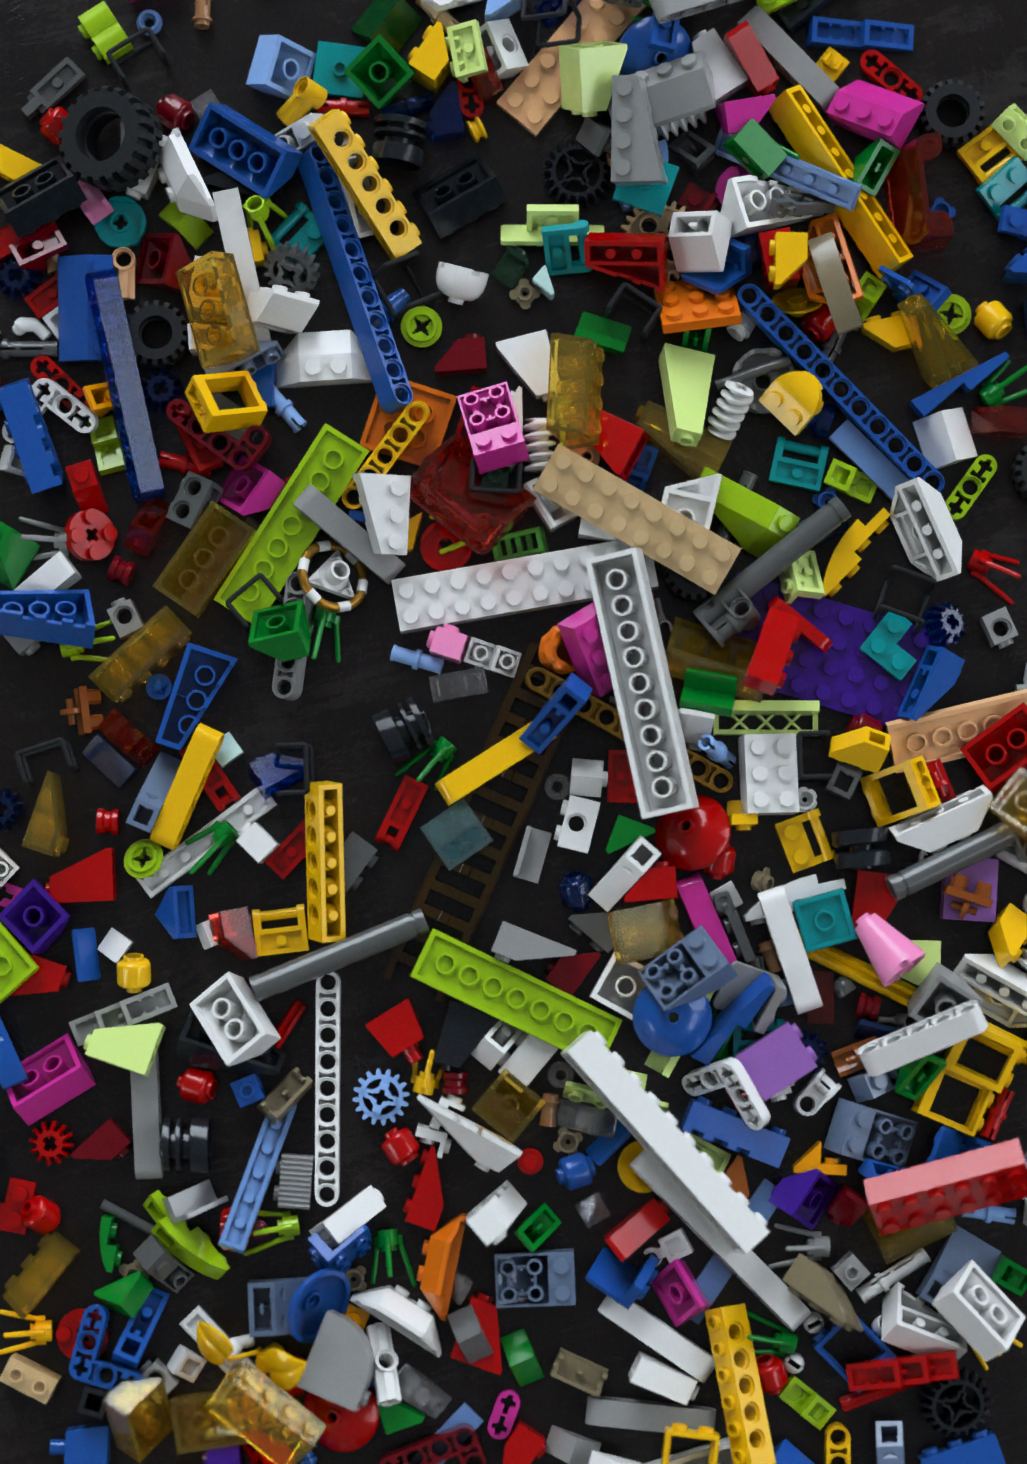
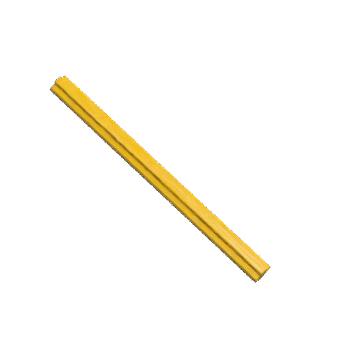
[798,929,1027,1065]

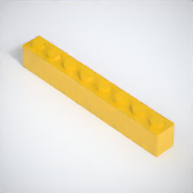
[768,84,914,279]

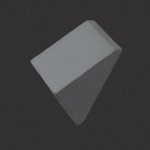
[545,1425,602,1464]

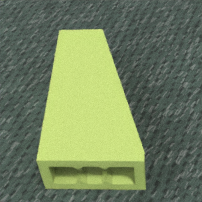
[658,343,715,447]

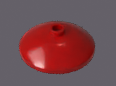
[654,795,731,871]
[304,1387,379,1452]

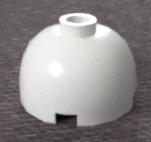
[436,261,489,305]

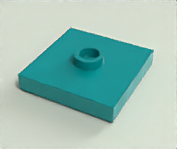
[313,41,366,101]
[613,162,679,217]
[792,888,857,953]

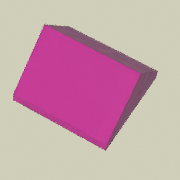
[651,1259,711,1327]

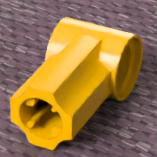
[276,76,328,127]

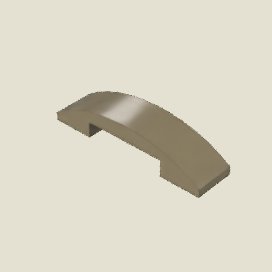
[808,231,863,335]

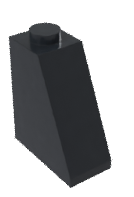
[433,1000,499,1072]

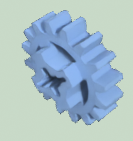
[352,1068,410,1126]

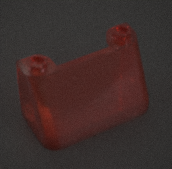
[884,132,954,252]
[410,432,537,555]

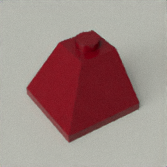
[135,233,193,293]

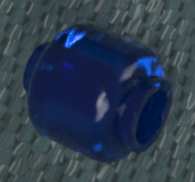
[558,871,594,912]

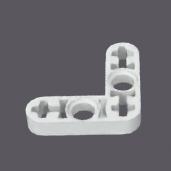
[2,378,99,443]
[682,1057,770,1130]

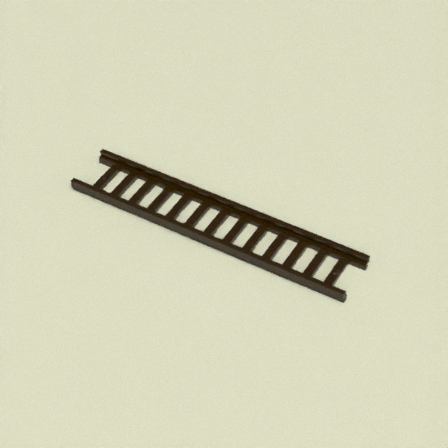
[381,642,569,1004]

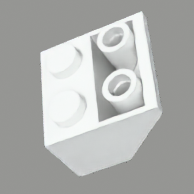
[668,211,733,273]
[244,285,320,334]

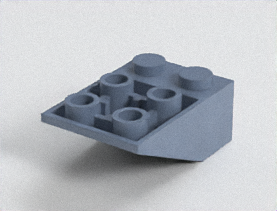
[637,925,738,1012]
[823,1097,918,1168]
[915,1224,1001,1304]
[494,1248,576,1308]
[247,1277,307,1337]

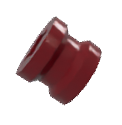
[107,555,136,587]
[854,992,881,1022]
[442,1071,468,1095]

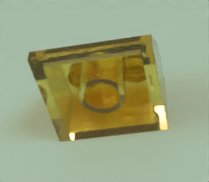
[471,1068,546,1143]

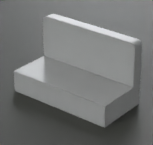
[513,826,552,884]
[163,1179,229,1224]

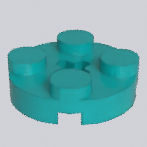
[94,196,147,249]

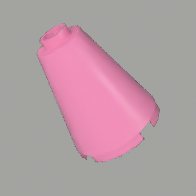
[855,912,925,987]

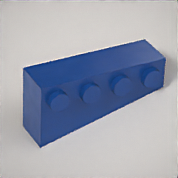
[0,377,65,494]
[0,589,96,649]
[155,642,238,751]
[679,1095,790,1168]

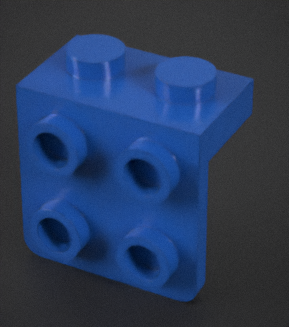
[681,238,753,294]
[878,265,952,317]
[926,1126,992,1163]
[308,1225,373,1273]
[585,1247,660,1309]

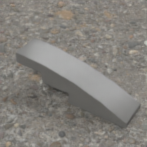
[68,983,178,1047]

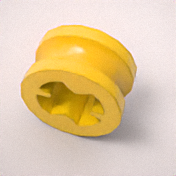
[466,116,488,143]

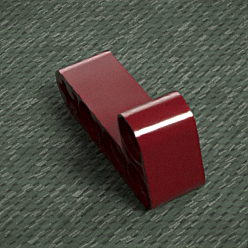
[166,399,272,472]
[379,1423,486,1464]

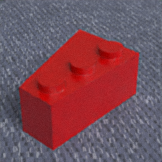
[584,232,668,293]

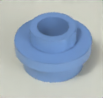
[136,10,163,36]

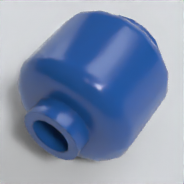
[555,1152,596,1191]

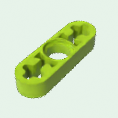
[945,454,997,521]

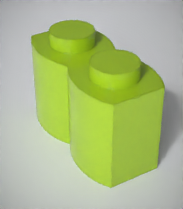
[77,1,134,64]

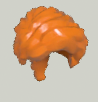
[538,625,575,675]

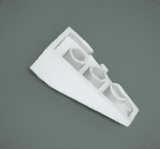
[720,175,823,238]
[609,696,715,752]
[416,1094,523,1173]

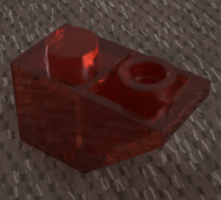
[98,708,160,768]
[208,906,258,961]

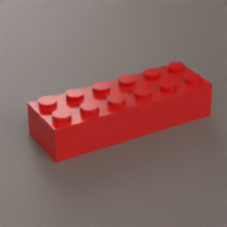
[863,1138,1027,1236]

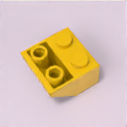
[407,20,450,94]

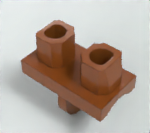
[59,686,104,736]
[942,873,993,920]
[830,1036,876,1078]

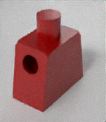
[365,999,426,1065]

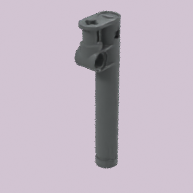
[692,496,851,649]
[885,810,1027,901]
[249,908,430,1002]

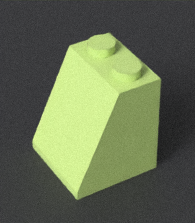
[559,41,627,117]

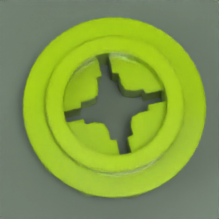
[930,294,972,335]
[401,306,442,348]
[124,839,165,880]

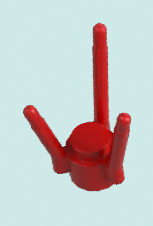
[966,549,1021,605]

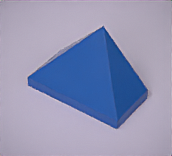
[155,885,197,939]

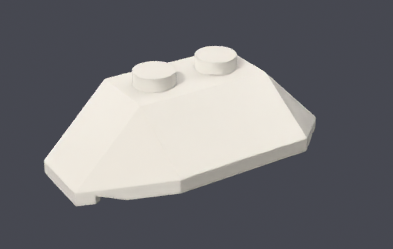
[156,127,218,222]
[276,330,372,389]
[890,477,962,582]
[889,784,993,853]
[953,954,1027,1028]
[350,1285,442,1358]

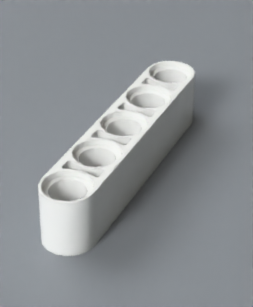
[757,885,823,1015]
[857,1000,988,1077]
[597,1296,715,1383]

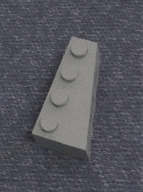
[611,75,669,186]

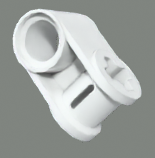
[793,1067,842,1116]

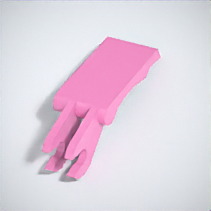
[78,180,114,225]

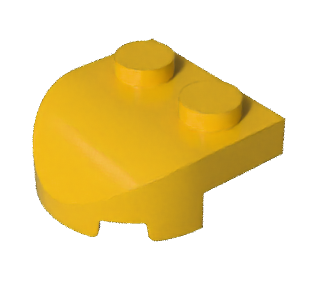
[758,371,824,436]

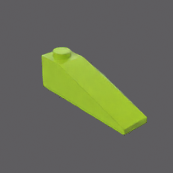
[699,467,800,558]

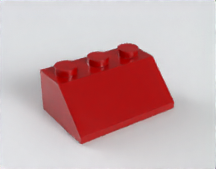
[960,702,1027,795]

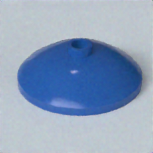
[619,16,693,75]
[632,986,712,1057]
[287,1268,351,1343]

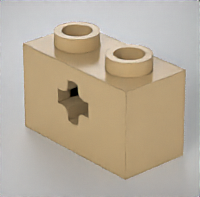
[0,1352,62,1405]

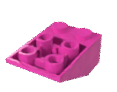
[457,381,530,474]

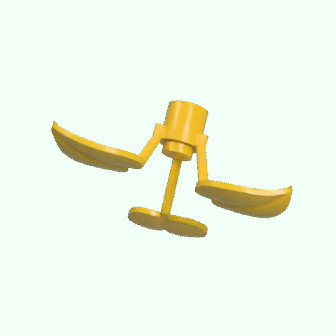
[197,1321,307,1429]

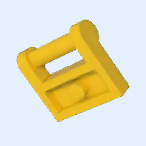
[956,125,1023,186]
[774,808,836,874]
[252,904,310,957]

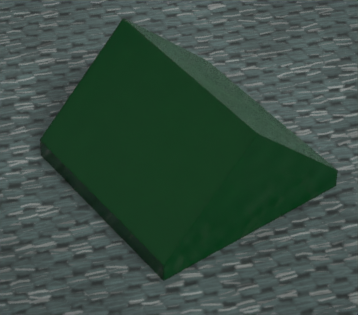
[351,0,423,54]

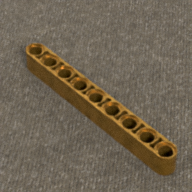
[524,667,733,793]

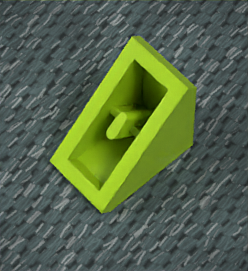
[159,202,214,251]

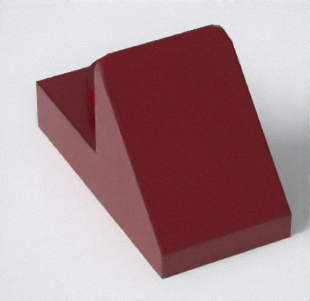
[8,224,68,270]

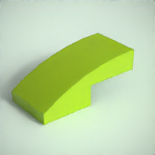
[855,271,887,331]
[88,415,126,476]
[823,458,877,505]
[776,1374,836,1430]

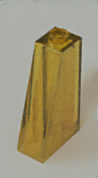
[897,293,979,389]
[634,400,733,480]

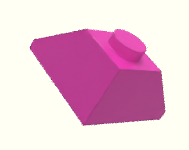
[714,94,776,136]
[219,455,287,516]

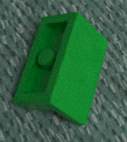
[723,119,787,180]
[573,312,632,357]
[679,668,738,717]

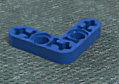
[69,1304,145,1396]

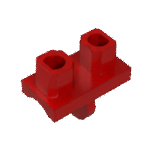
[926,758,956,809]

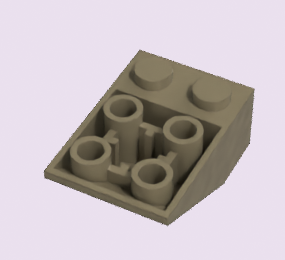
[782,1253,863,1333]

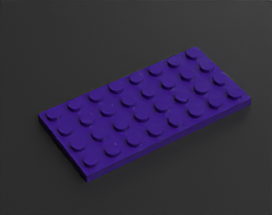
[707,572,937,726]

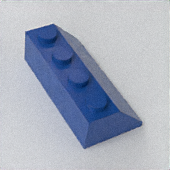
[188,102,303,199]
[57,254,114,362]

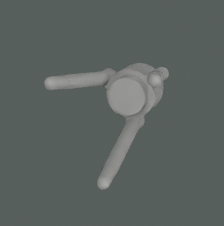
[18,517,70,561]
[768,1223,830,1269]

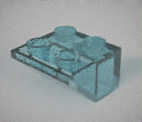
[420,798,493,871]

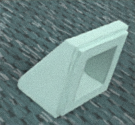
[532,265,555,300]
[216,732,244,768]

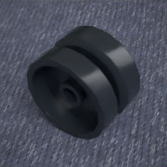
[831,827,892,870]

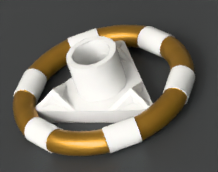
[297,540,368,613]

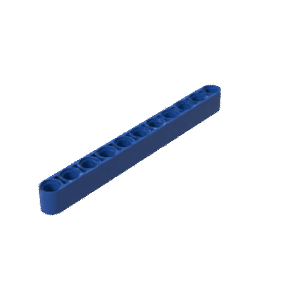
[298,142,413,414]
[736,284,945,492]

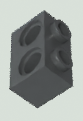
[166,471,225,536]

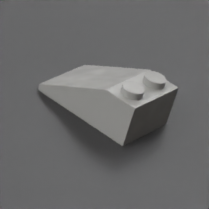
[491,921,577,963]

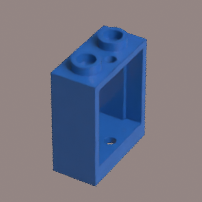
[812,1316,896,1393]

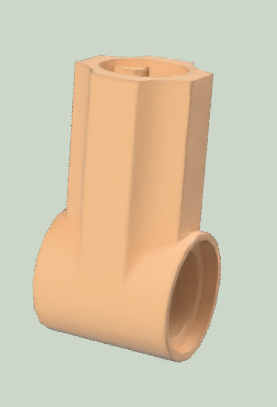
[112,247,137,301]

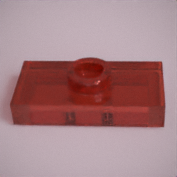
[470,42,504,101]
[807,971,834,1024]

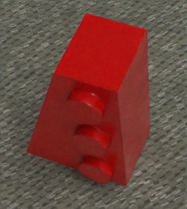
[743,607,801,696]

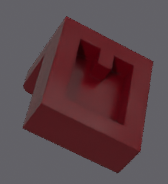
[677,182,719,212]

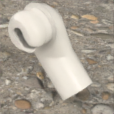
[12,317,52,341]
[223,1334,255,1366]

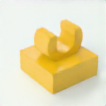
[816,46,850,82]

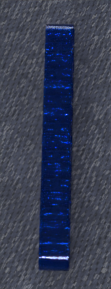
[85,268,164,503]

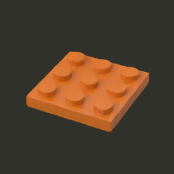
[653,280,742,334]
[360,380,457,471]

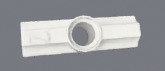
[366,1322,402,1407]

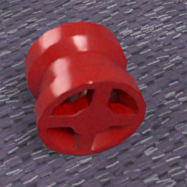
[96,808,120,835]

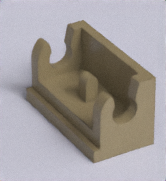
[256,1067,313,1125]
[550,1347,609,1398]

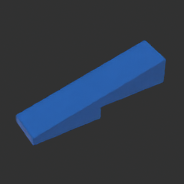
[805,16,914,52]
[908,352,1010,419]
[690,972,775,1065]

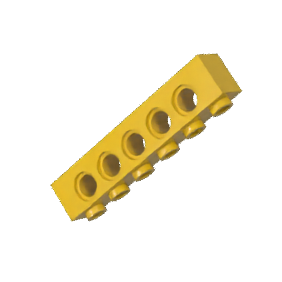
[307,109,422,260]
[304,781,346,943]
[705,1303,776,1464]

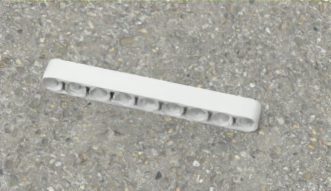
[315,971,341,1207]
[629,1149,811,1332]

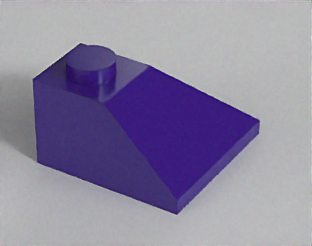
[0,879,71,954]
[768,1169,840,1231]

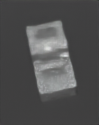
[429,667,488,703]

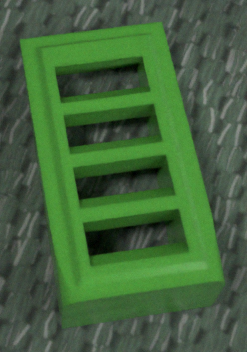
[490,526,549,562]

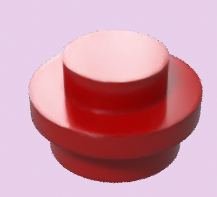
[517,1148,543,1175]

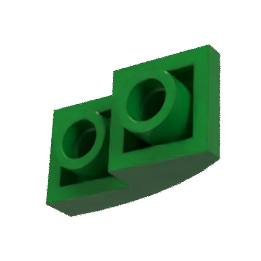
[100,1214,123,1273]

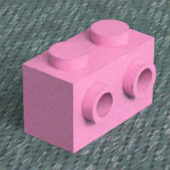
[426,623,468,664]

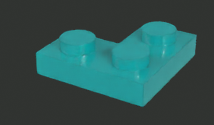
[859,612,917,681]

